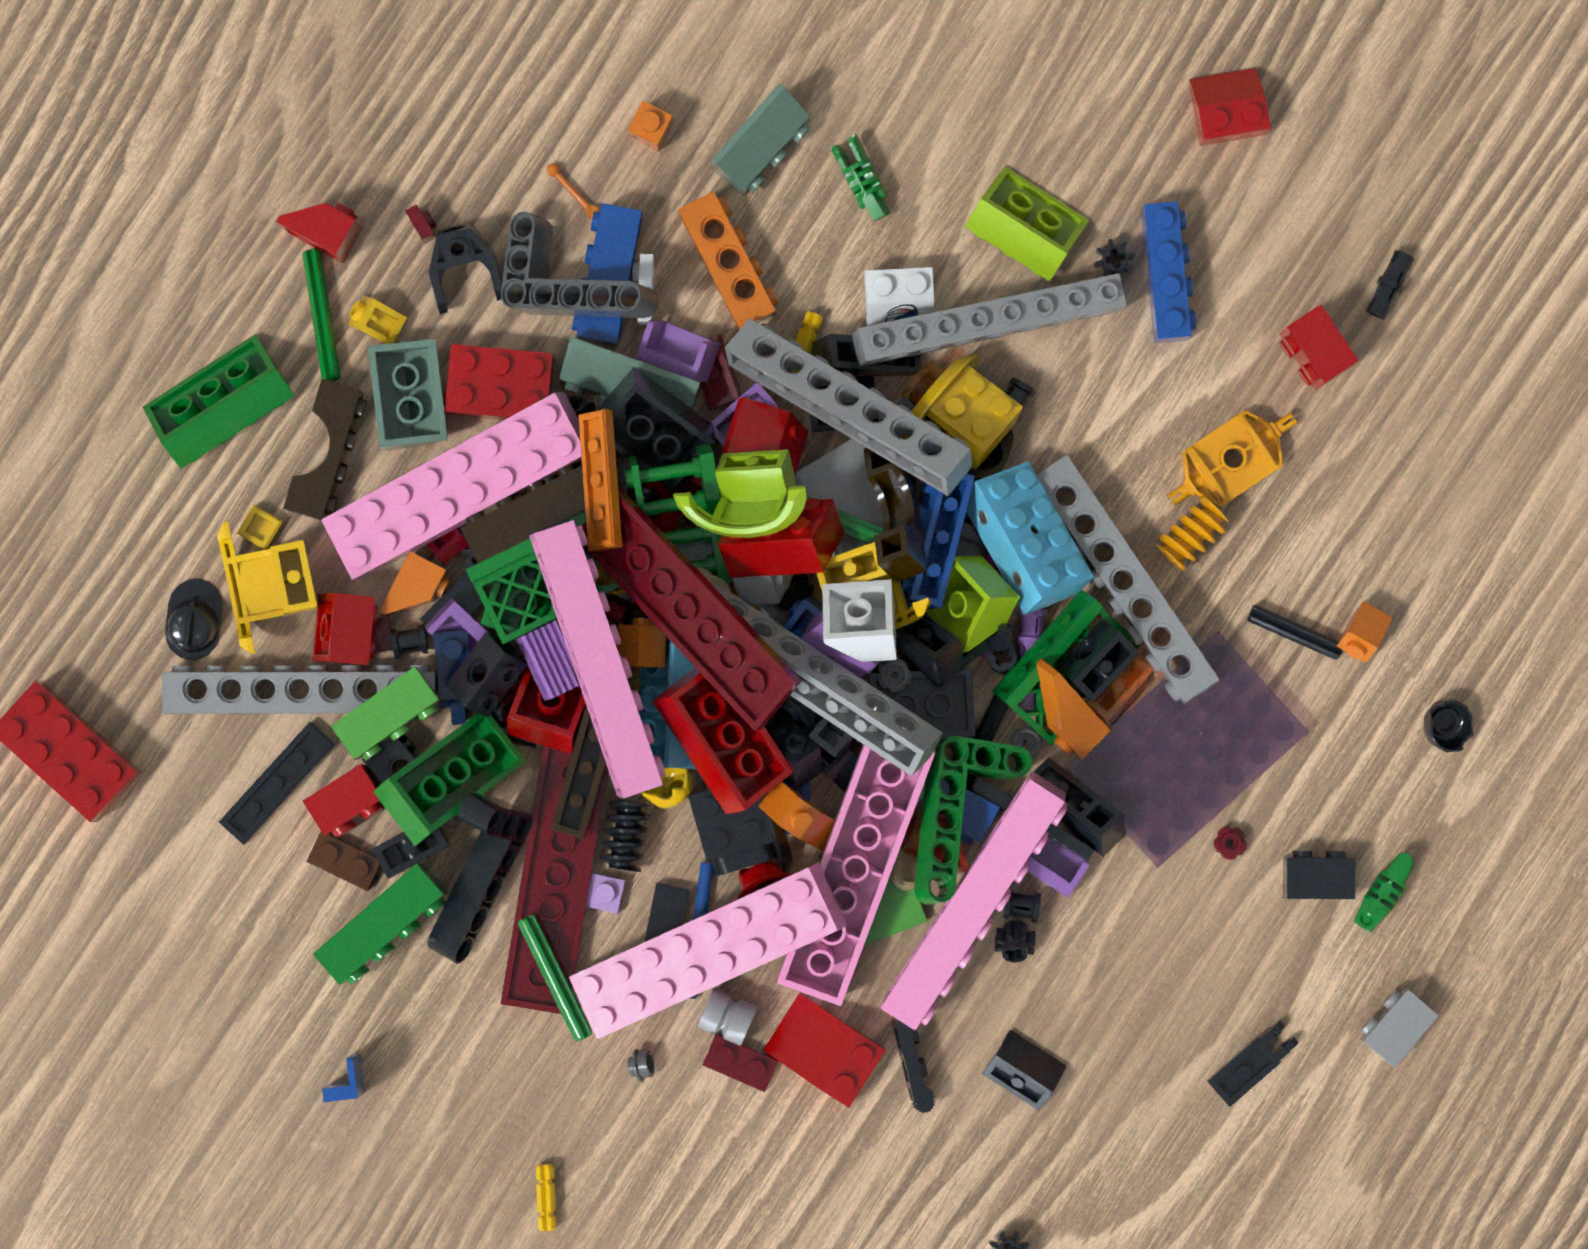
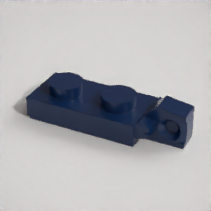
[433,629,469,725]

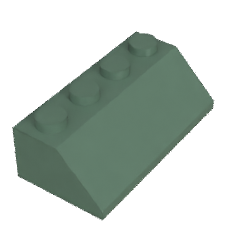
[559,337,701,410]

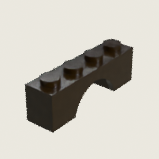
[283,379,367,521]
[863,448,927,582]

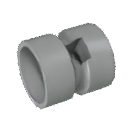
[697,987,758,1046]

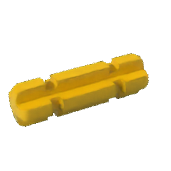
[790,311,823,373]
[536,1164,557,1231]

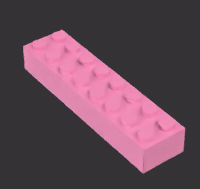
[321,393,582,580]
[529,520,666,799]
[777,744,935,1006]
[881,771,1068,1030]
[569,863,847,1039]

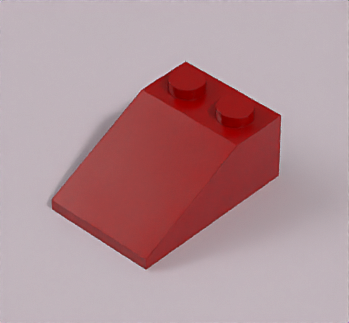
[763,993,886,1108]

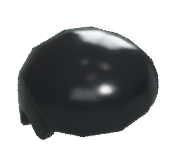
[1423,699,1474,752]

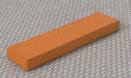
[578,409,622,552]

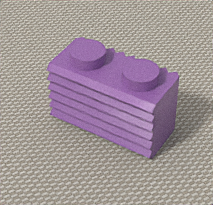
[516,620,579,701]

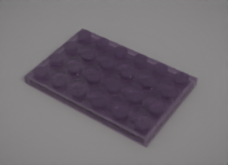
[1066,631,1309,868]

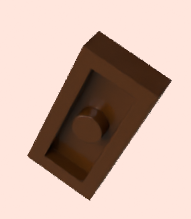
[306,832,381,891]

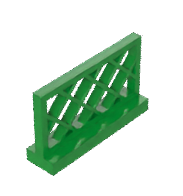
[466,511,621,645]
[992,590,1141,746]

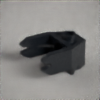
[429,222,502,314]

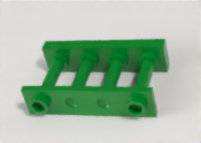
[624,444,732,584]

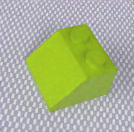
[926,556,1020,652]

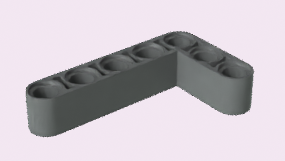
[501,211,659,318]

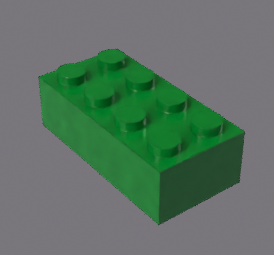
[373,714,526,846]
[313,862,449,985]

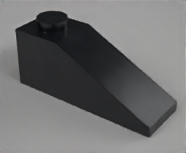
[812,334,921,377]
[1034,757,1126,857]

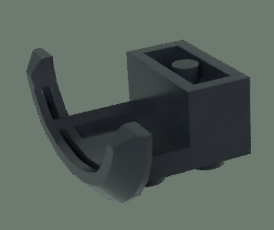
[896,614,1013,686]
[688,790,793,873]

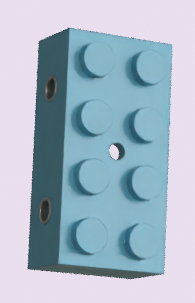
[966,461,1094,615]

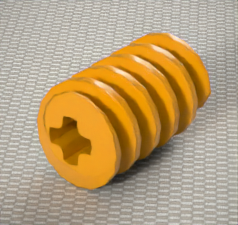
[1156,496,1229,571]

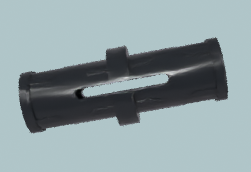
[1365,250,1415,320]

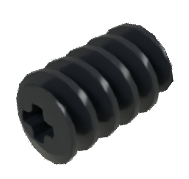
[600,800,652,872]

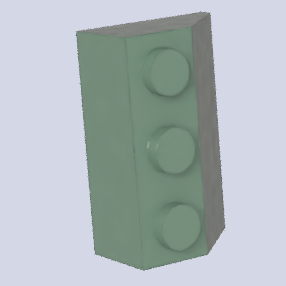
[712,83,811,196]
[368,339,448,451]

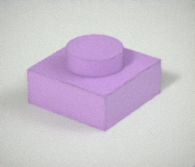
[586,873,626,914]

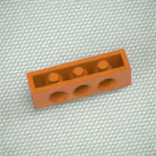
[678,191,779,330]

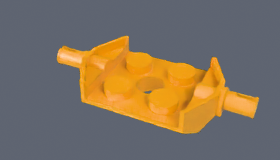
[1166,410,1297,508]

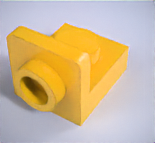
[348,296,407,344]

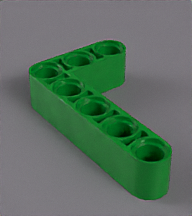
[914,736,1032,905]

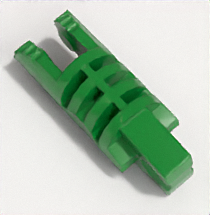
[830,134,890,221]
[1354,852,1414,933]

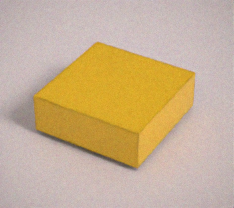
[236,504,284,550]

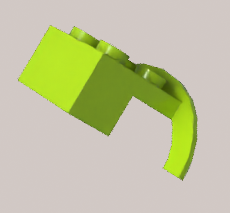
[673,449,807,538]

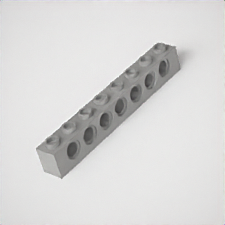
[852,273,1127,367]
[725,318,972,496]
[1037,455,1220,705]
[713,583,943,776]
[162,665,438,714]

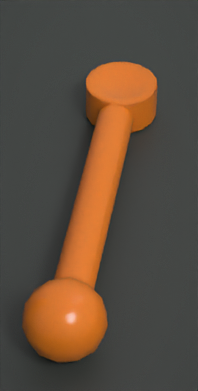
[546,163,599,219]

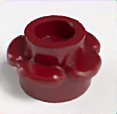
[1213,826,1247,860]

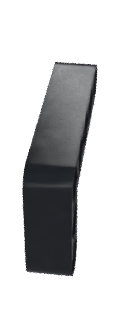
[427,793,533,964]

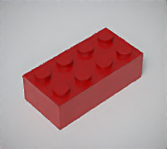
[652,668,794,814]
[0,680,142,822]

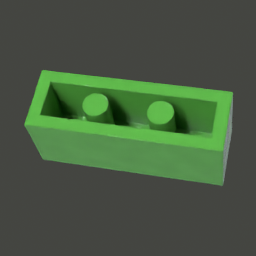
[331,666,441,761]

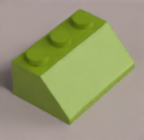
[965,166,1090,282]

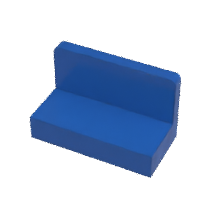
[322,1053,365,1102]

